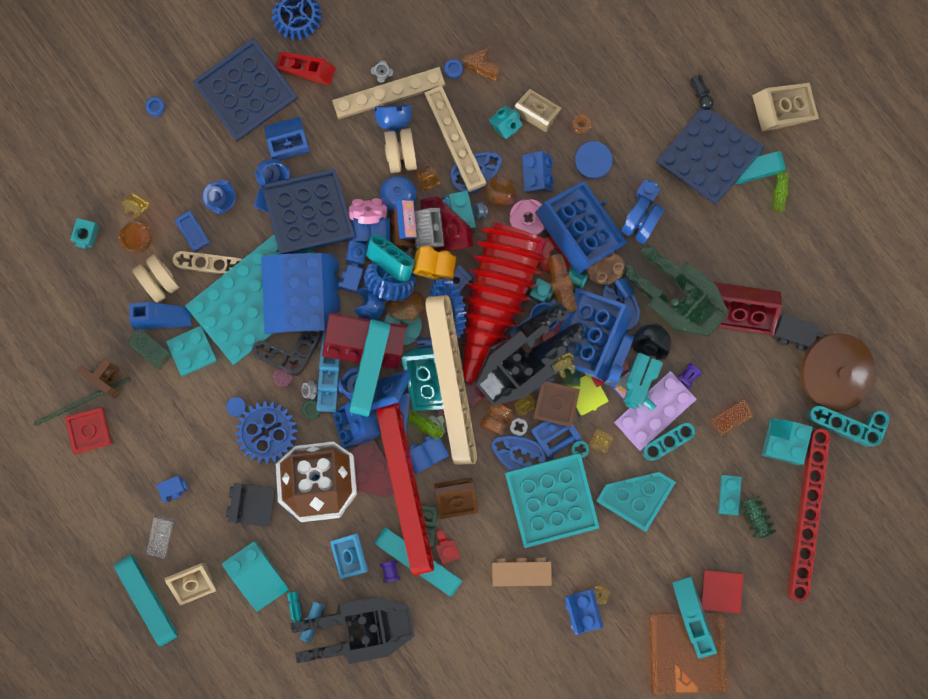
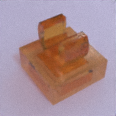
[416,166,440,191]

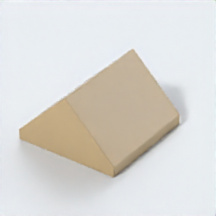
[515,89,561,132]
[165,563,216,606]

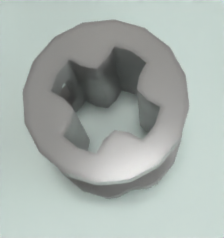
[510,418,528,437]

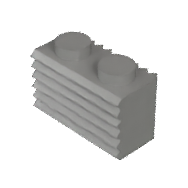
[415,208,444,250]

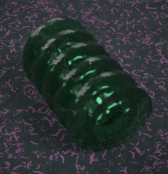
[739,495,777,538]

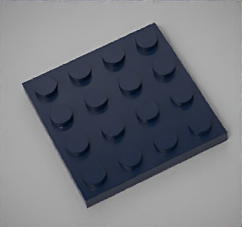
[192,38,298,142]
[656,108,764,205]
[261,169,355,254]

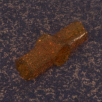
[547,254,578,314]

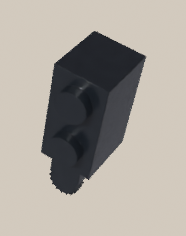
[773,314,826,351]

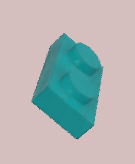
[718,475,742,516]

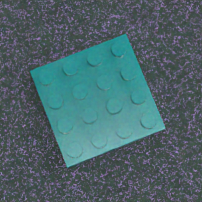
[504,453,599,548]

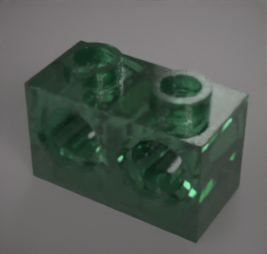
[127,328,172,370]

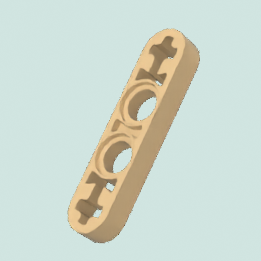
[173,251,242,275]

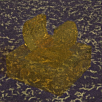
[122,194,149,219]
[552,352,575,378]
[514,394,536,417]
[588,428,614,454]

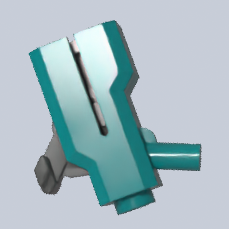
[614,353,663,411]

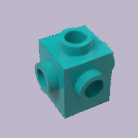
[489,105,523,139]

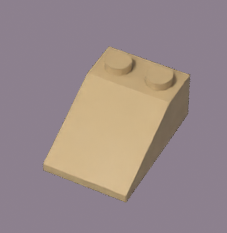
[752,83,819,131]

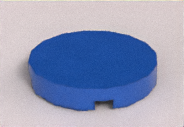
[575,141,612,180]

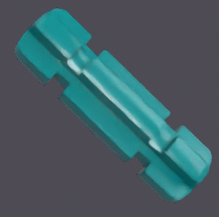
[287,591,302,622]

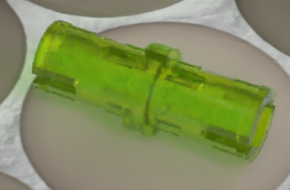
[773,172,790,212]
[408,411,443,440]

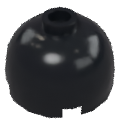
[632,324,672,360]

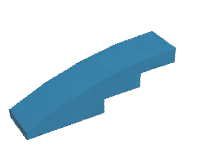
[316,332,340,412]

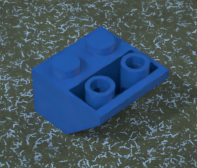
[264,117,310,161]
[333,401,381,449]

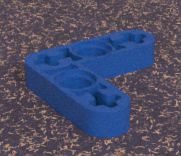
[604,333,634,387]

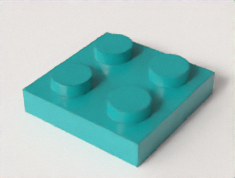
[166,326,217,377]

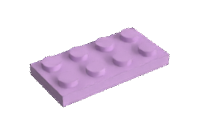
[614,371,697,451]

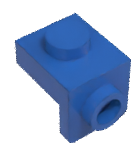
[346,241,367,264]

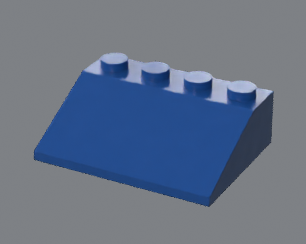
[535,181,627,275]
[556,288,634,382]

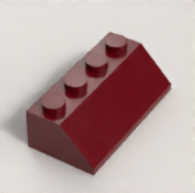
[698,281,782,335]
[322,313,406,369]

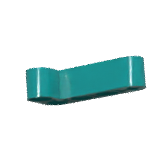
[806,406,889,447]

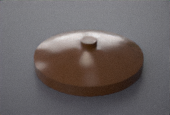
[801,333,875,411]

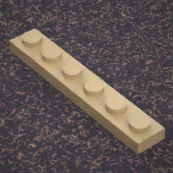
[332,67,445,120]
[424,85,486,192]

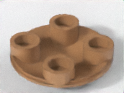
[587,252,625,285]

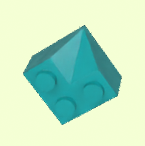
[761,418,813,466]

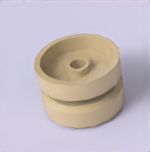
[384,128,417,173]
[132,254,179,303]

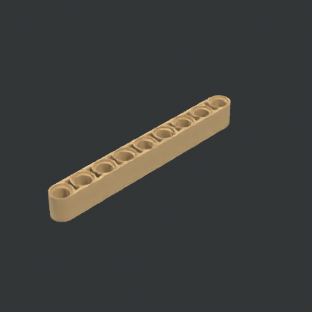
[426,295,477,465]

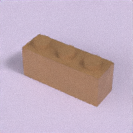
[492,558,552,587]

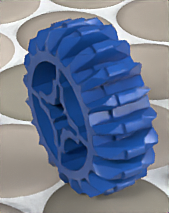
[272,0,323,41]
[364,262,416,302]

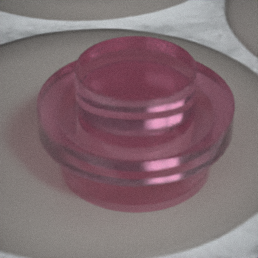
[273,369,293,387]

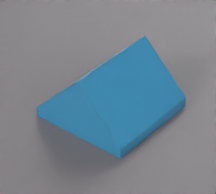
[330,533,369,579]

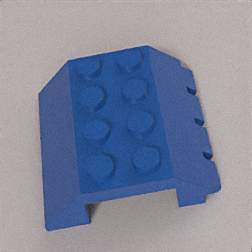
[261,253,340,334]

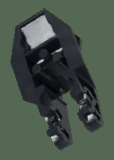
[475,302,584,406]
[290,597,415,664]

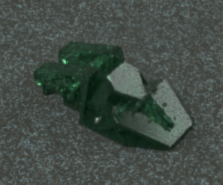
[623,245,729,336]

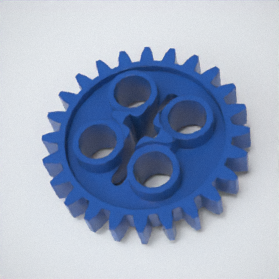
[428,278,467,338]
[235,401,298,464]

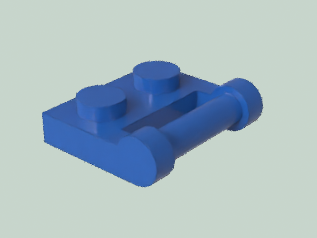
[531,421,582,460]

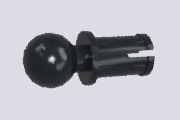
[690,75,714,110]

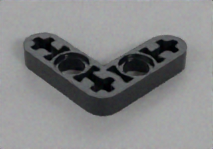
[252,331,322,376]

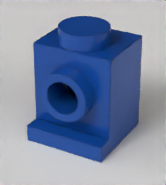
[634,179,661,206]
[338,263,364,294]
[452,265,472,293]
[156,476,189,503]

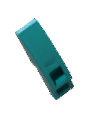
[672,576,718,659]

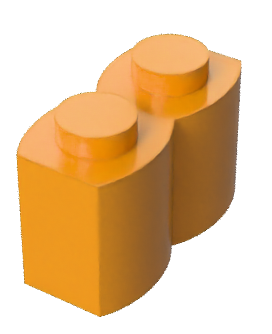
[413,246,456,280]

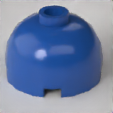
[374,105,412,133]
[379,175,417,213]

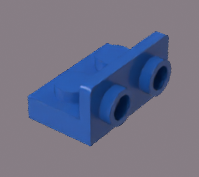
[565,589,604,635]

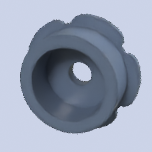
[472,201,488,220]

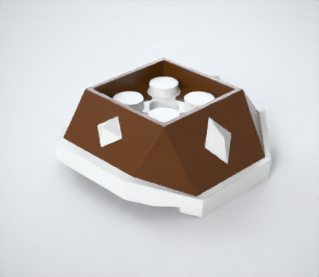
[276,441,357,522]

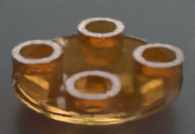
[387,291,425,322]

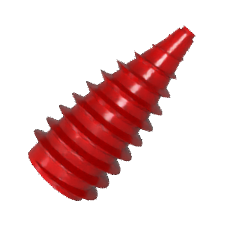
[462,222,549,383]

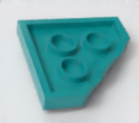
[596,472,676,532]

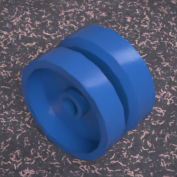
[621,196,665,245]

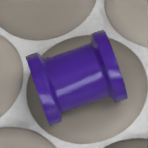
[677,363,702,388]
[380,560,400,583]

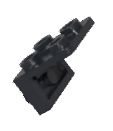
[226,483,275,527]

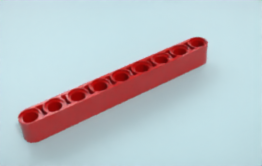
[376,402,434,576]
[788,429,830,602]

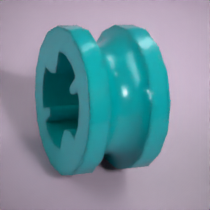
[571,441,589,458]

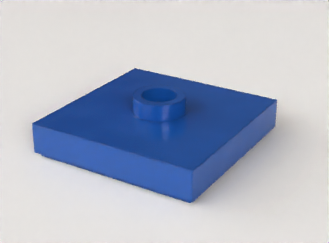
[370,370,411,411]

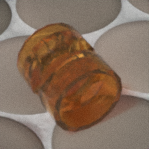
[480,403,514,436]

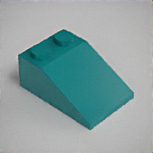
[401,347,444,411]
[222,541,290,612]

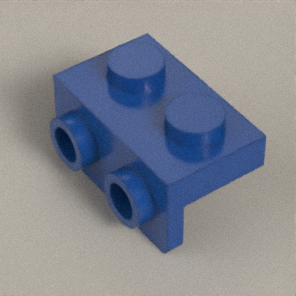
[522,151,554,193]

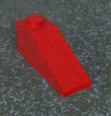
[275,52,336,85]

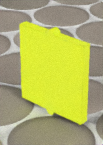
[573,375,609,416]

